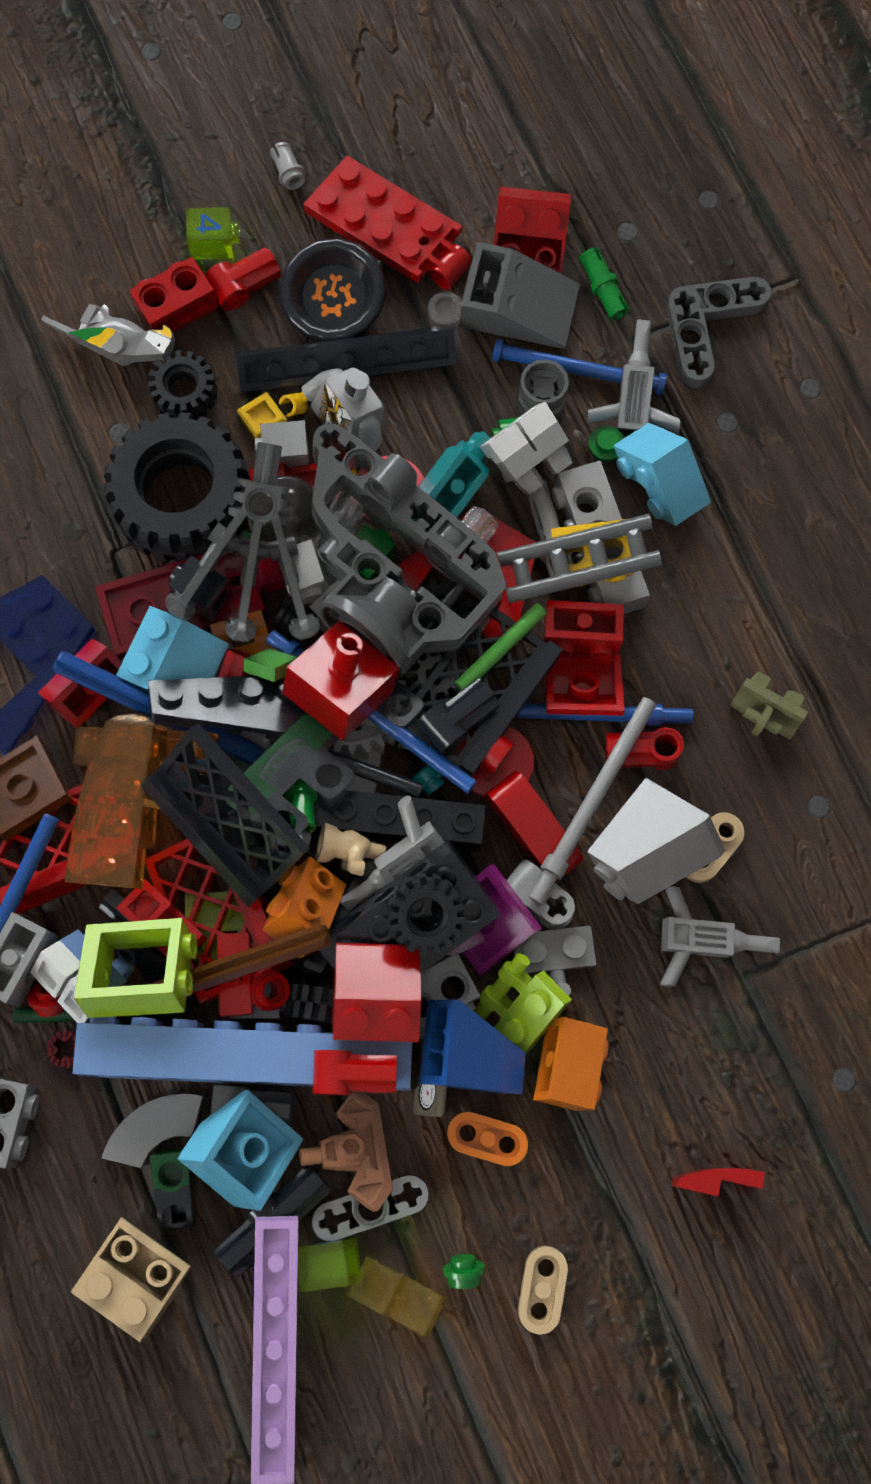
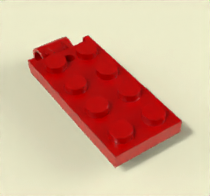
[303,155,472,291]

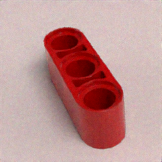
[485,770,584,883]

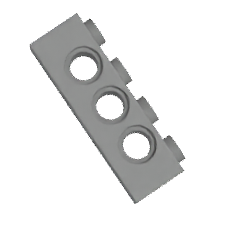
[552,461,650,614]

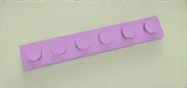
[251,1216,298,1484]

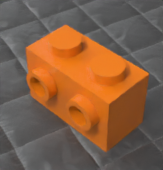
[263,856,347,958]
[533,1017,609,1111]

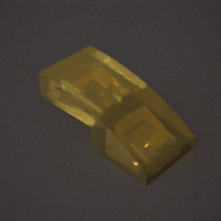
[348,1256,447,1337]

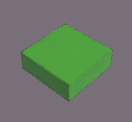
[244,648,297,682]

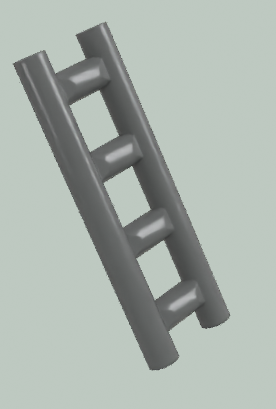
[497,514,662,604]

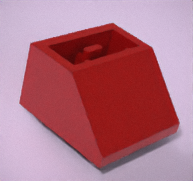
[493,187,571,274]

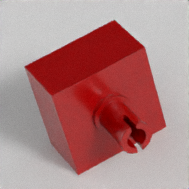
[282,621,400,741]

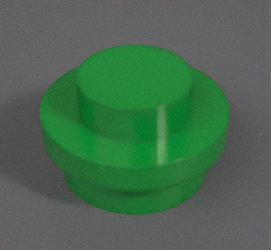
[588,426,624,462]
[443,1254,485,1289]

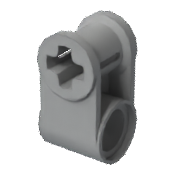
[506,859,575,930]

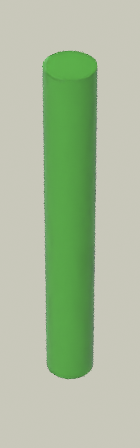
[454,603,547,691]

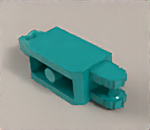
[412,431,490,522]

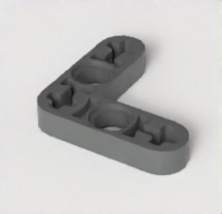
[666,277,771,388]

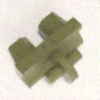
[730,672,808,739]

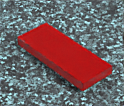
[217,932,254,1017]

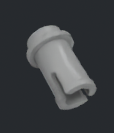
[270,142,305,190]

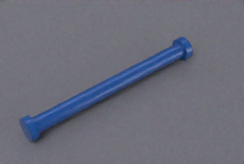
[492,339,667,396]

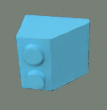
[116,606,232,691]
[177,1090,304,1211]

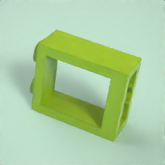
[74,918,197,1018]

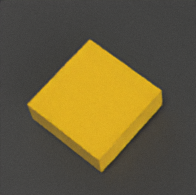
[236,392,287,440]

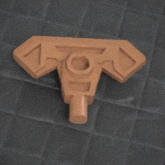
[299,1092,393,1212]

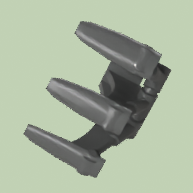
[165,442,320,643]

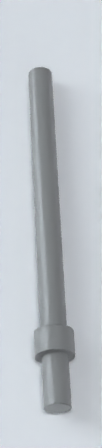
[528,697,656,905]

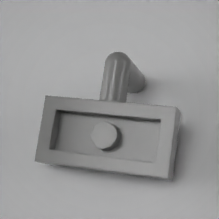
[514,926,596,996]

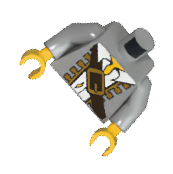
[279,367,384,475]

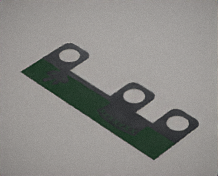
[226,680,423,846]

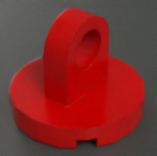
[458,727,534,800]

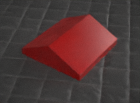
[544,653,625,716]

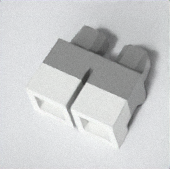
[480,402,573,495]

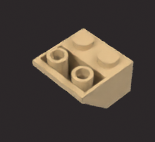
[71,1217,191,1342]

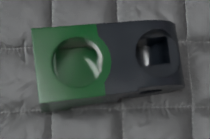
[150,1147,196,1231]

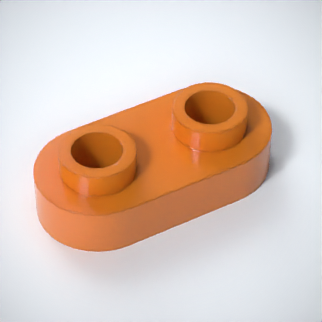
[447,1112,528,1166]

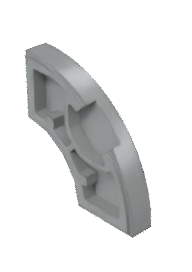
[102,1094,204,1168]

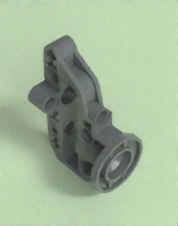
[312,423,506,679]

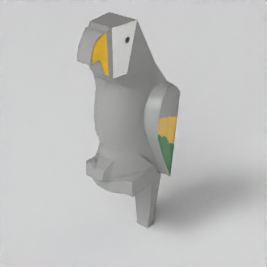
[41,303,175,367]

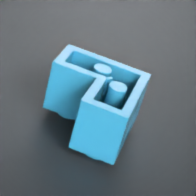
[613,423,711,526]

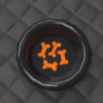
[279,238,386,342]

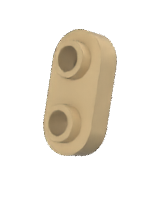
[686,812,744,883]
[518,1246,568,1335]

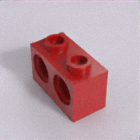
[129,256,218,332]

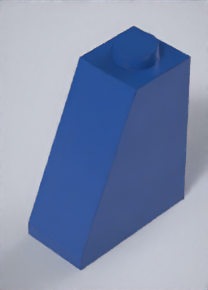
[420,999,525,1094]

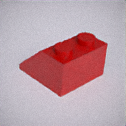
[332,942,421,1042]

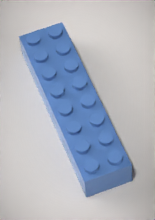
[72,1017,413,1091]

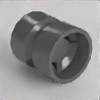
[518,359,569,420]

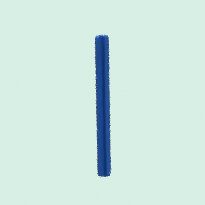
[53,652,264,765]

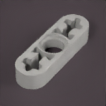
[312,1175,428,1241]

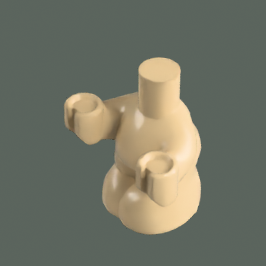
[315,823,386,876]

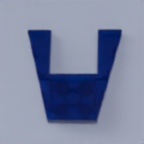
[0,575,96,755]

